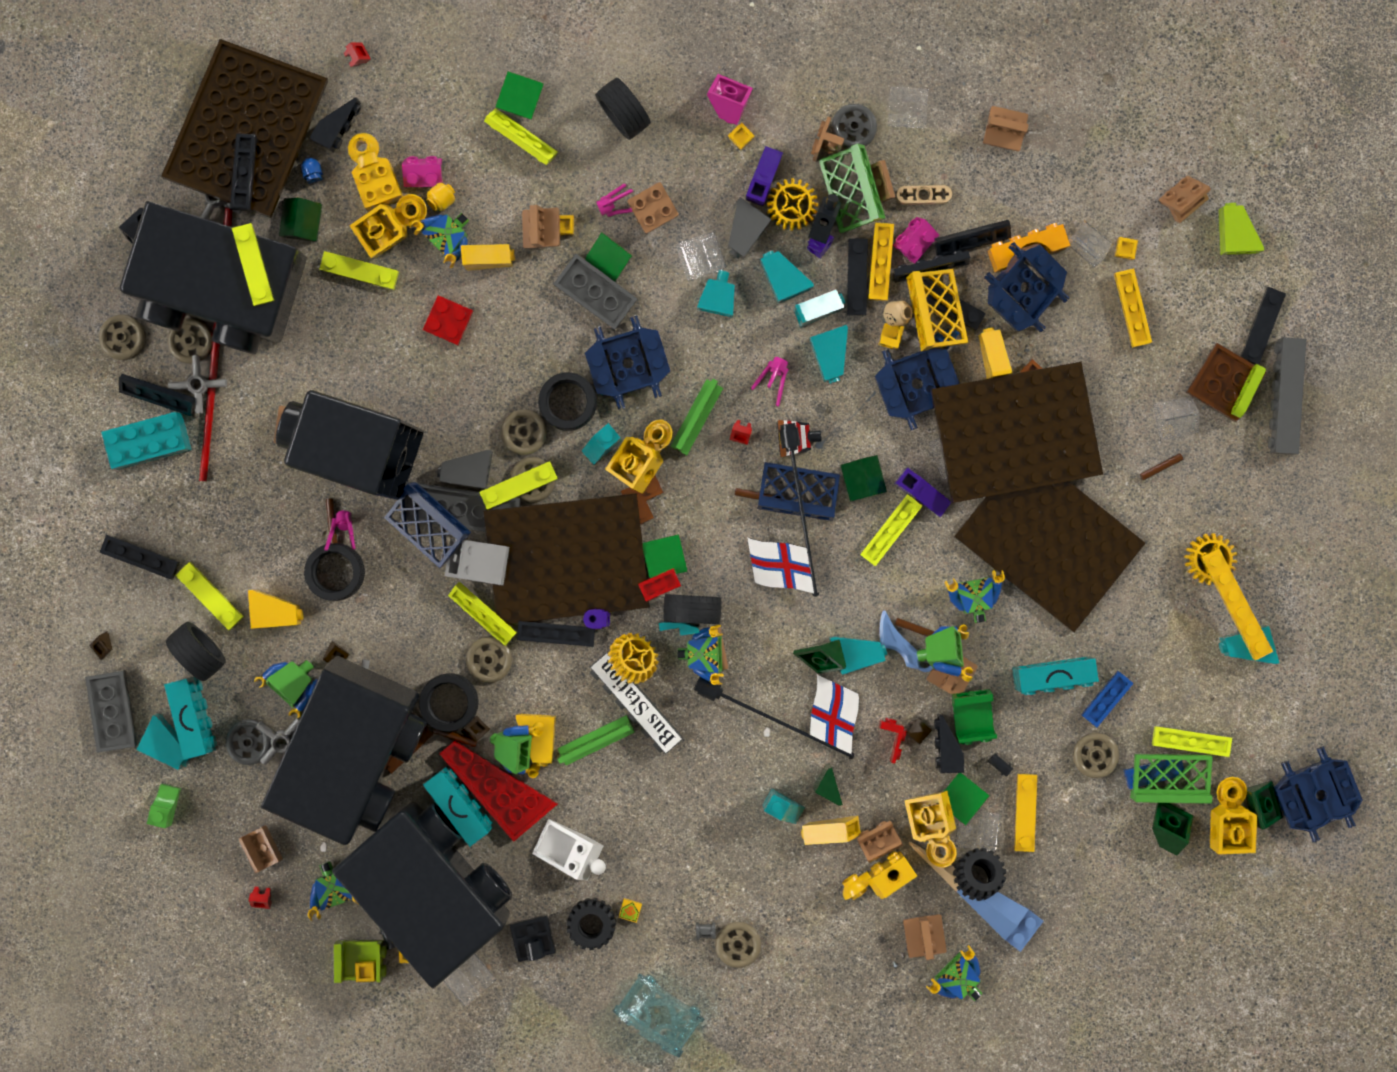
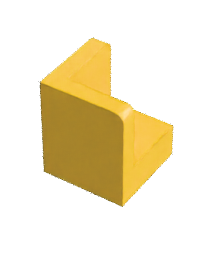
[878,323,905,350]

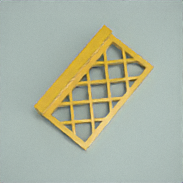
[906,269,968,351]

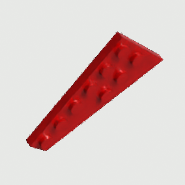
[440,741,558,842]

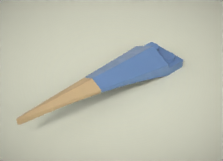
[909,842,1044,952]

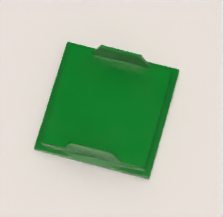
[495,71,544,120]
[584,232,632,282]
[643,534,688,578]
[944,773,990,826]

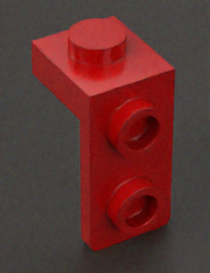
[878,717,906,764]

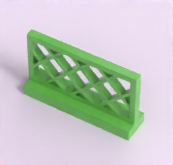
[819,144,886,233]
[670,379,723,456]
[557,715,635,766]
[1130,754,1212,803]

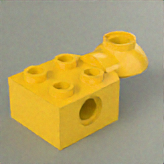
[348,133,403,212]
[349,194,427,258]
[605,420,673,494]
[1210,777,1257,854]
[905,791,957,868]
[842,851,917,900]

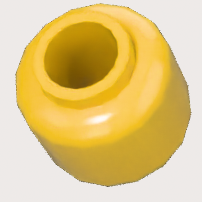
[426,182,455,211]

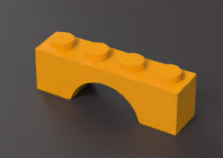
[987,223,1071,273]

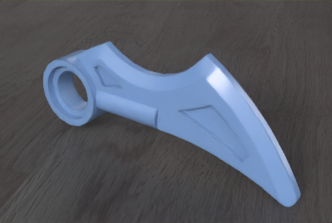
[879,610,933,672]

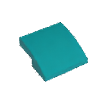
[659,621,699,636]

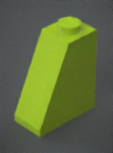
[1219,203,1264,255]

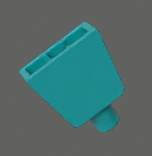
[697,270,735,318]

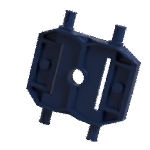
[984,242,1070,332]
[585,315,671,410]
[875,338,960,431]
[1273,746,1363,842]

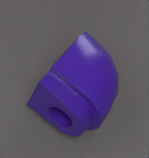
[807,235,834,259]
[583,609,610,629]

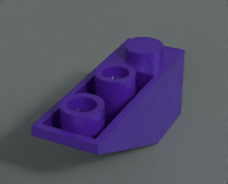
[745,146,783,206]
[894,468,951,518]

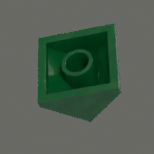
[279,197,323,242]
[840,455,887,502]
[793,639,846,674]
[813,763,843,806]
[1246,781,1283,830]

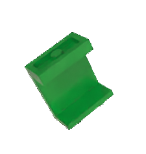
[951,689,997,745]

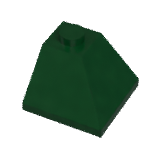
[1152,803,1193,856]

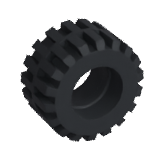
[953,848,1006,901]
[567,898,616,950]

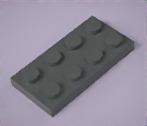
[553,254,638,330]
[85,670,137,753]

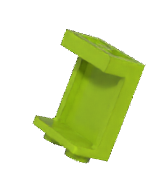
[334,940,387,983]

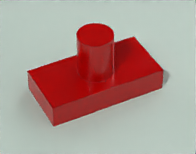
[638,568,681,601]

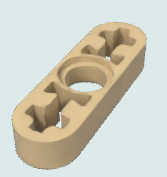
[896,185,952,205]

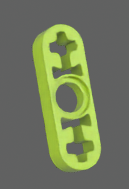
[1231,364,1266,418]

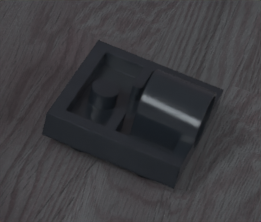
[509,914,556,962]

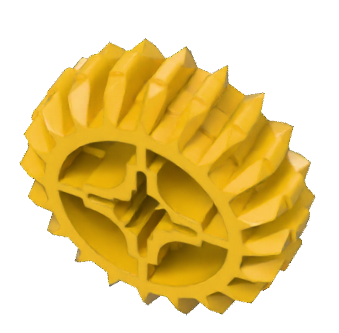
[766,178,818,231]
[1184,533,1238,585]
[608,633,659,684]

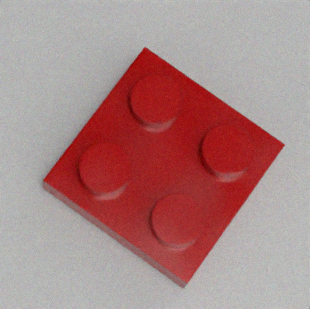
[423,295,474,346]

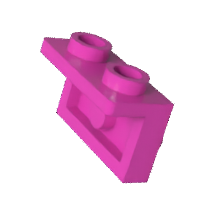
[402,156,443,187]
[892,217,939,264]

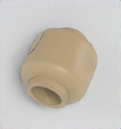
[883,301,913,326]

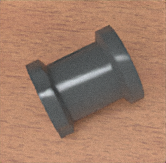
[696,922,716,940]

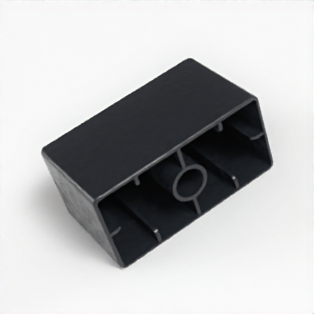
[120,201,307,355]
[275,390,424,500]
[261,656,427,845]
[332,802,512,989]

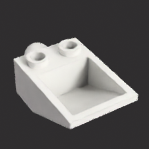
[532,819,606,881]

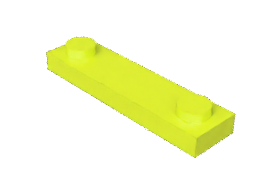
[484,108,558,165]
[232,223,274,306]
[319,251,399,290]
[479,461,558,510]
[860,494,922,566]
[175,562,244,630]
[448,581,517,646]
[1152,726,1232,757]

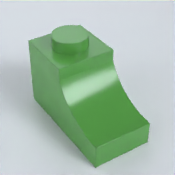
[146,783,181,828]

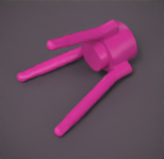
[596,183,633,217]
[751,357,789,407]
[325,510,356,551]

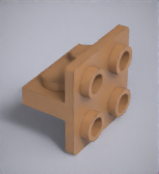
[983,106,1029,152]
[811,117,844,161]
[1159,176,1211,223]
[627,182,679,234]
[522,205,560,249]
[926,657,978,694]
[903,914,947,960]

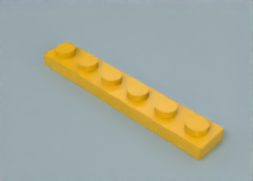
[1200,548,1273,660]

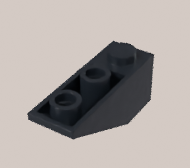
[310,97,361,153]
[934,714,964,773]

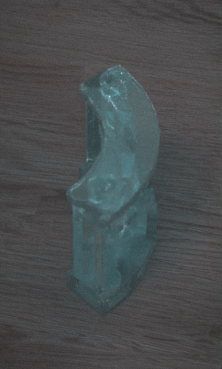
[612,973,705,1058]

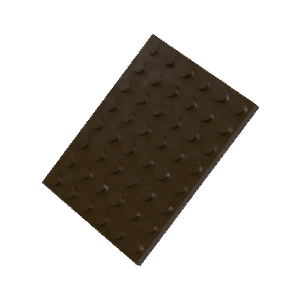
[161,39,328,218]
[930,361,1103,503]
[954,481,1146,633]
[484,493,650,624]

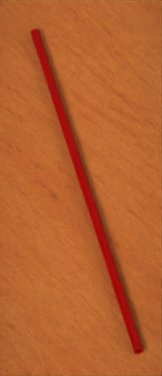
[199,207,233,482]

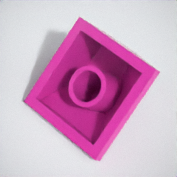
[707,74,753,125]

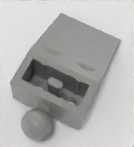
[441,538,509,585]

